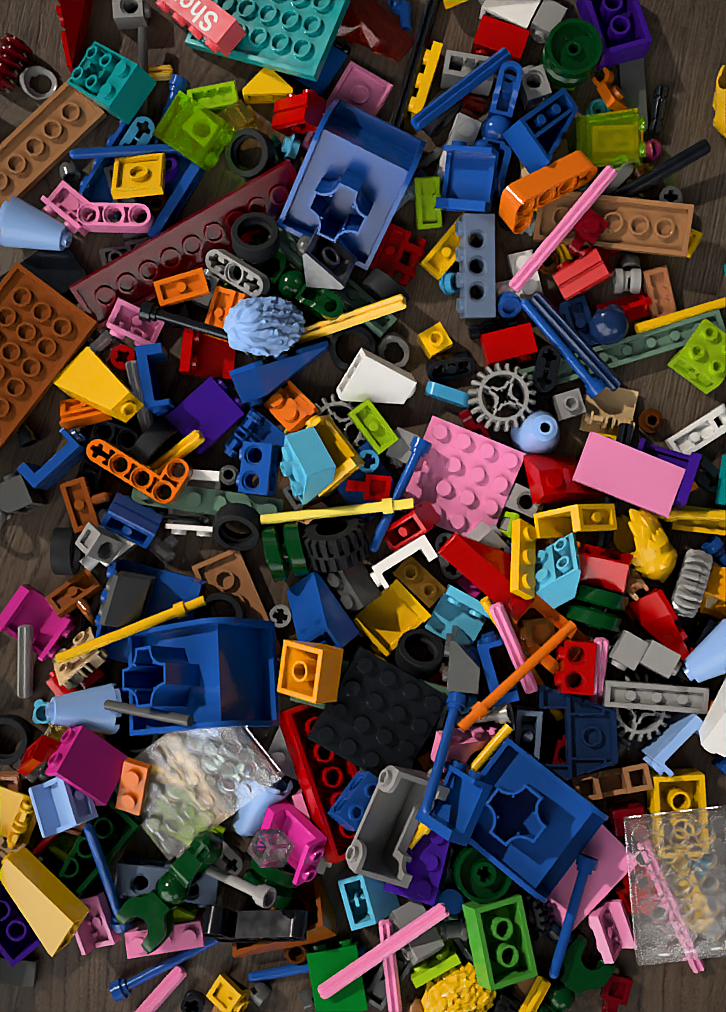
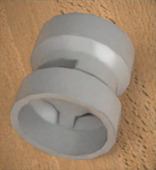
[612,268,641,294]

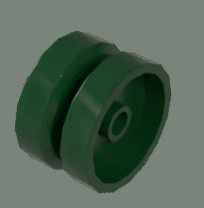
[541,18,603,88]
[262,521,310,582]
[565,584,630,632]
[450,843,512,904]
[242,848,301,909]

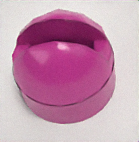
[642,139,662,162]

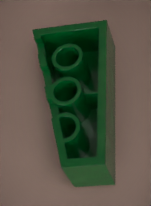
[57,789,147,899]

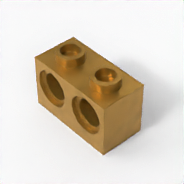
[392,555,447,608]

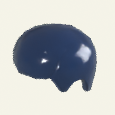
[590,304,629,345]

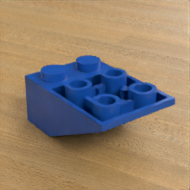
[286,570,360,648]

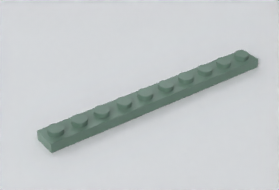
[482,309,726,407]

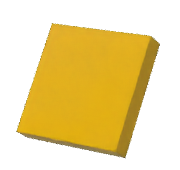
[111,153,166,199]

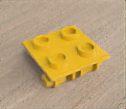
[0,786,37,849]

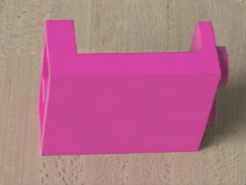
[0,584,77,661]
[45,725,128,806]
[256,799,327,886]

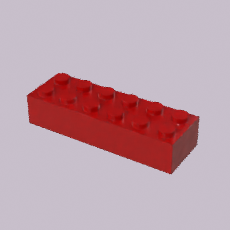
[279,703,357,863]

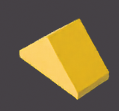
[242,67,294,104]

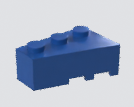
[502,88,579,174]

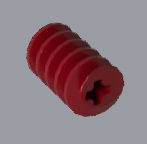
[0,33,33,92]

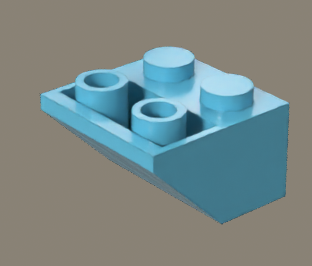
[280,426,336,505]
[535,532,581,609]
[337,868,400,931]

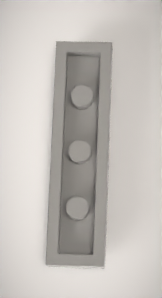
[602,679,709,714]

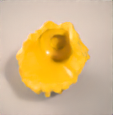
[421,962,497,1012]

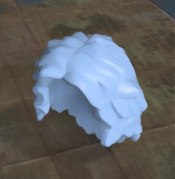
[223,296,306,357]

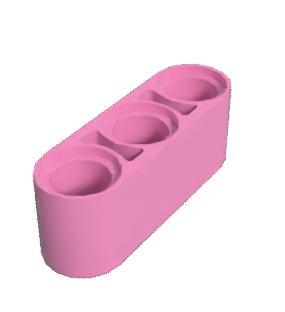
[77,202,155,233]

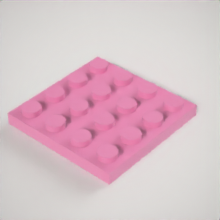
[399,416,526,536]

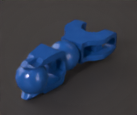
[474,61,523,197]

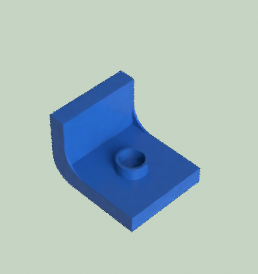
[277,96,426,270]
[122,617,280,736]
[468,737,609,903]

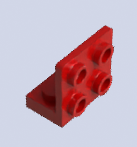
[179,328,237,380]

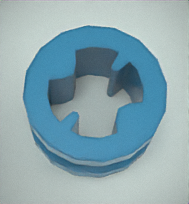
[359,449,379,473]

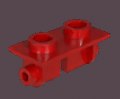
[595,292,651,322]

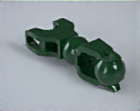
[233,236,346,321]
[115,830,224,954]
[537,929,616,1012]

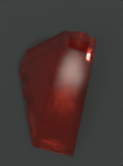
[337,0,414,62]

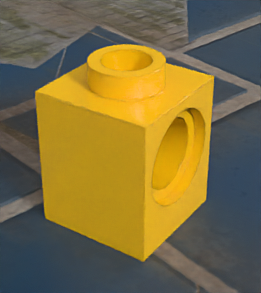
[417,322,453,360]

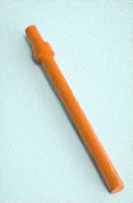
[457,620,577,732]

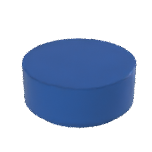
[496,291,522,318]
[438,887,464,915]

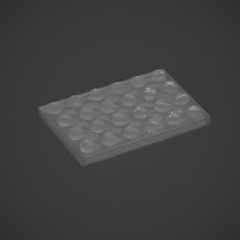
[114,727,284,861]
[624,805,726,966]

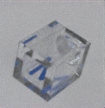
[247,829,295,868]

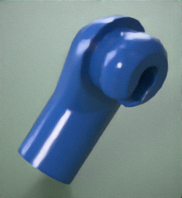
[387,0,412,31]

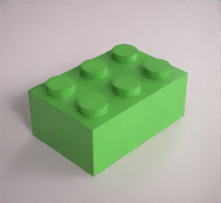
[462,891,538,991]

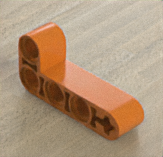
[498,150,598,234]
[86,439,193,504]

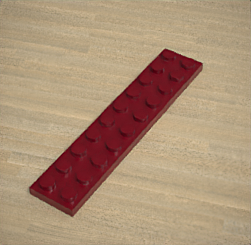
[69,159,297,331]

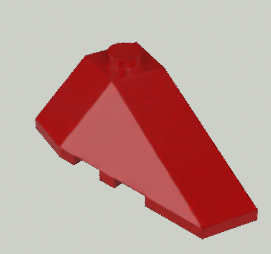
[55,0,93,74]
[437,532,534,621]

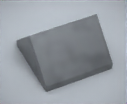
[302,227,358,290]

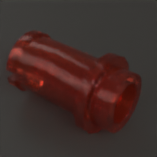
[462,93,487,115]

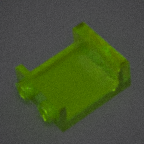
[153,90,235,172]
[576,108,646,167]

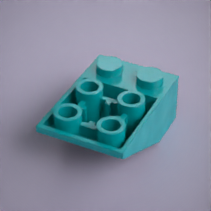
[67,41,157,125]

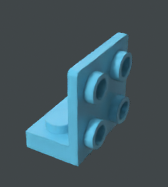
[425,584,490,643]

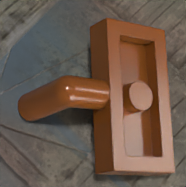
[59,476,115,533]
[45,568,103,625]

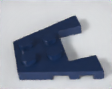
[537,685,618,782]

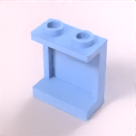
[640,712,703,777]
[28,776,98,838]

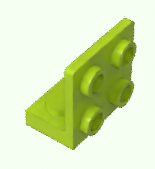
[667,319,726,394]
[410,910,461,989]

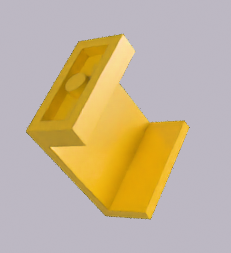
[533,504,617,539]

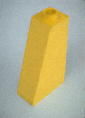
[53,346,144,423]
[0,846,90,957]

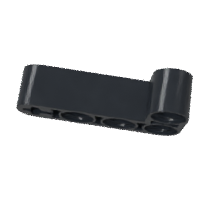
[76,421,141,506]
[202,906,309,943]

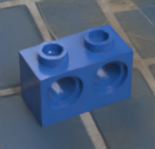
[236,441,281,496]
[327,771,378,832]

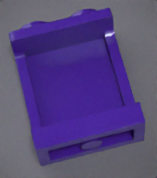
[166,376,246,456]
[632,437,702,508]

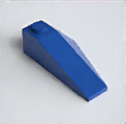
[229,341,329,408]

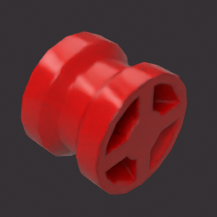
[110,345,137,372]

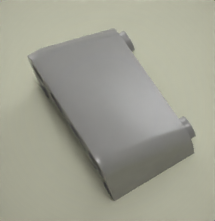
[345,765,450,889]

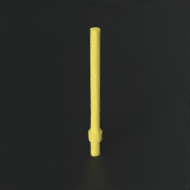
[260,498,414,525]

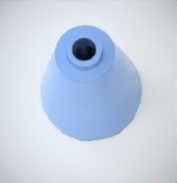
[0,196,72,251]
[510,408,560,455]
[682,618,726,683]
[45,683,122,735]
[233,762,293,837]

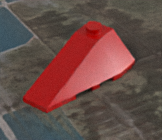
[523,453,606,505]
[623,587,693,666]

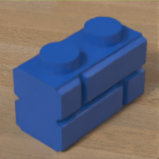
[100,492,163,549]

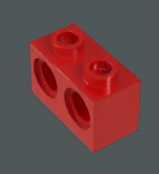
[554,639,597,695]

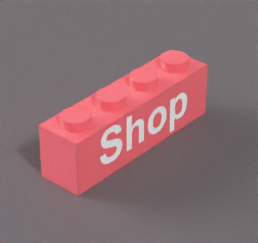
[155,0,246,57]

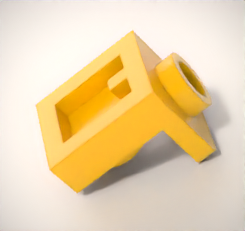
[206,973,250,1012]

